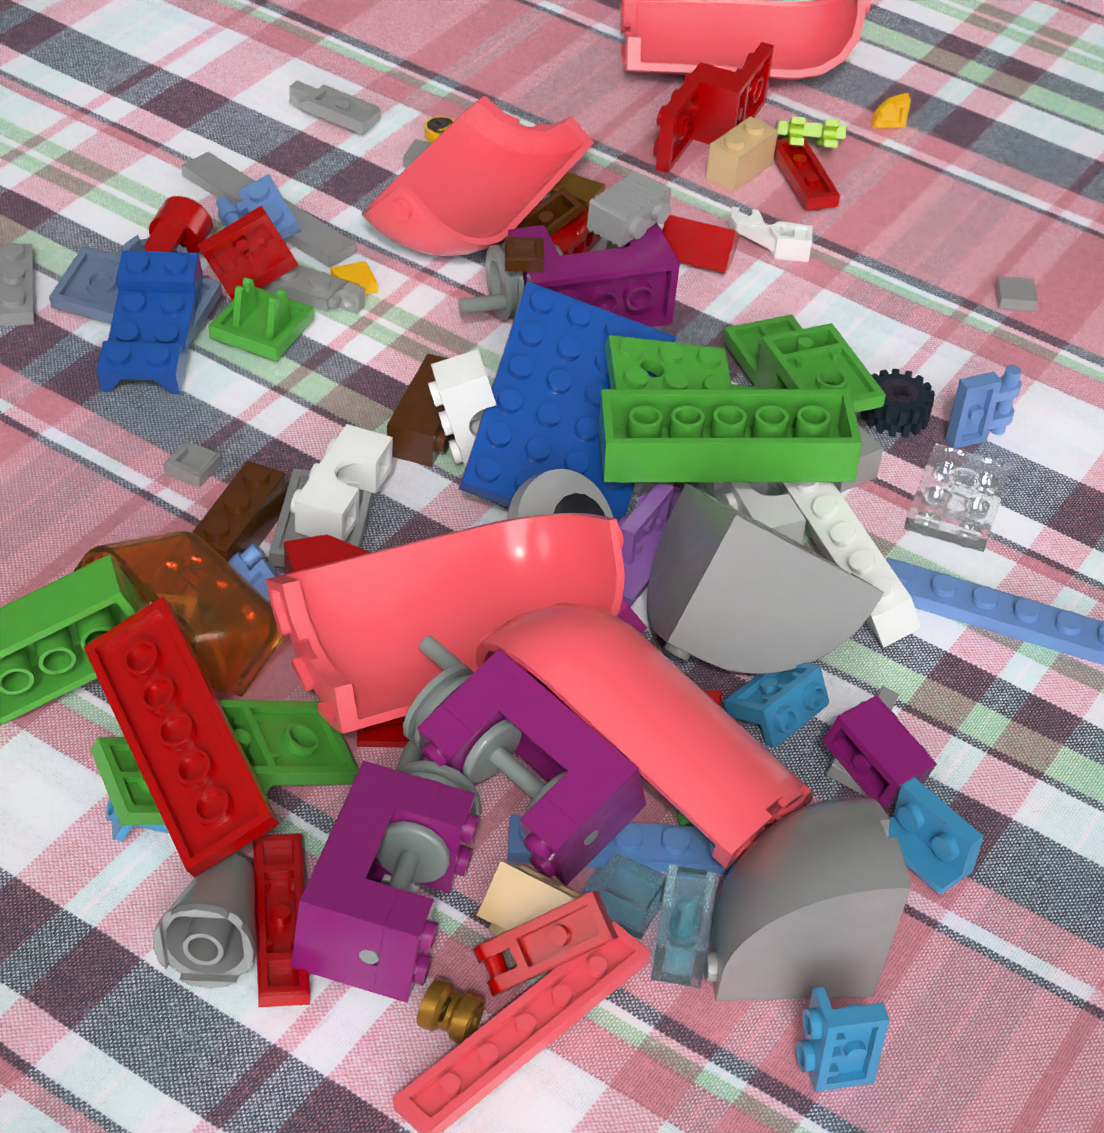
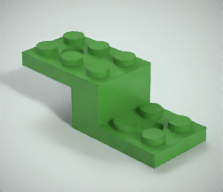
[722,314,886,413]
[605,335,773,389]
[90,700,358,826]

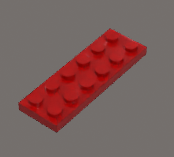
[83,596,280,877]

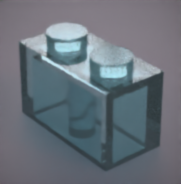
[651,864,718,988]

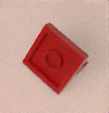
[197,205,299,300]

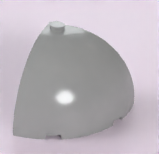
[647,483,884,674]
[703,796,911,1001]

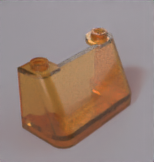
[73,531,284,697]

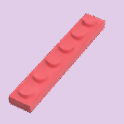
[393,921,650,1133]

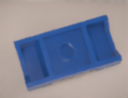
[96,250,203,394]

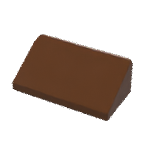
[515,187,586,237]

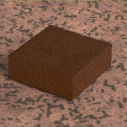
[505,237,544,272]

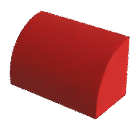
[662,214,740,273]

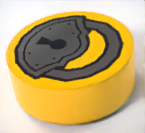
[424,116,455,143]

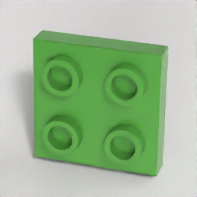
[209,277,314,361]

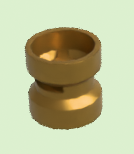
[417,978,486,1044]

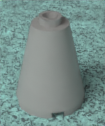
[153,853,256,989]

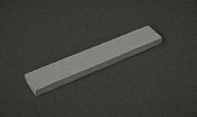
[181,152,356,268]

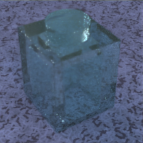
[586,852,667,940]

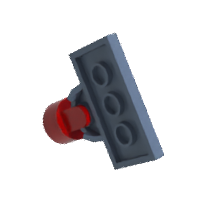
[49,196,223,345]

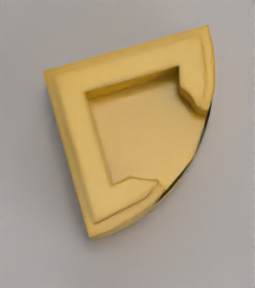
[871,93,911,129]
[330,261,378,294]

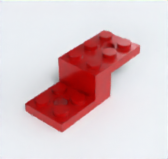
[653,42,774,173]

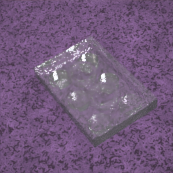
[904,443,1013,552]

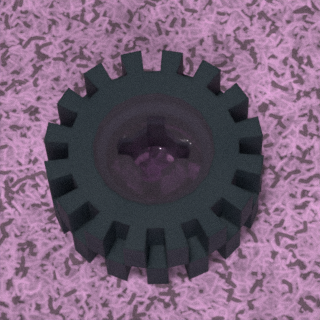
[861,369,935,437]

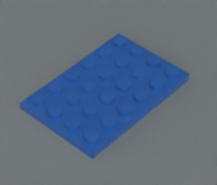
[458,281,676,523]

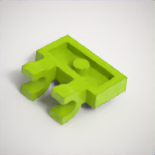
[775,117,847,148]

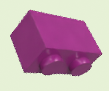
[822,695,937,809]

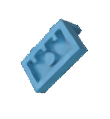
[723,662,829,748]
[888,777,984,894]
[796,987,890,1092]

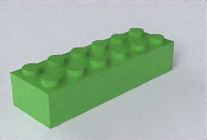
[599,389,862,483]

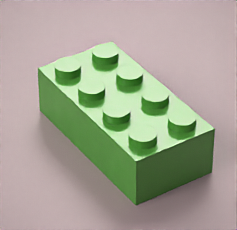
[0,554,148,725]

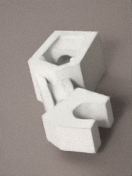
[729,206,813,262]

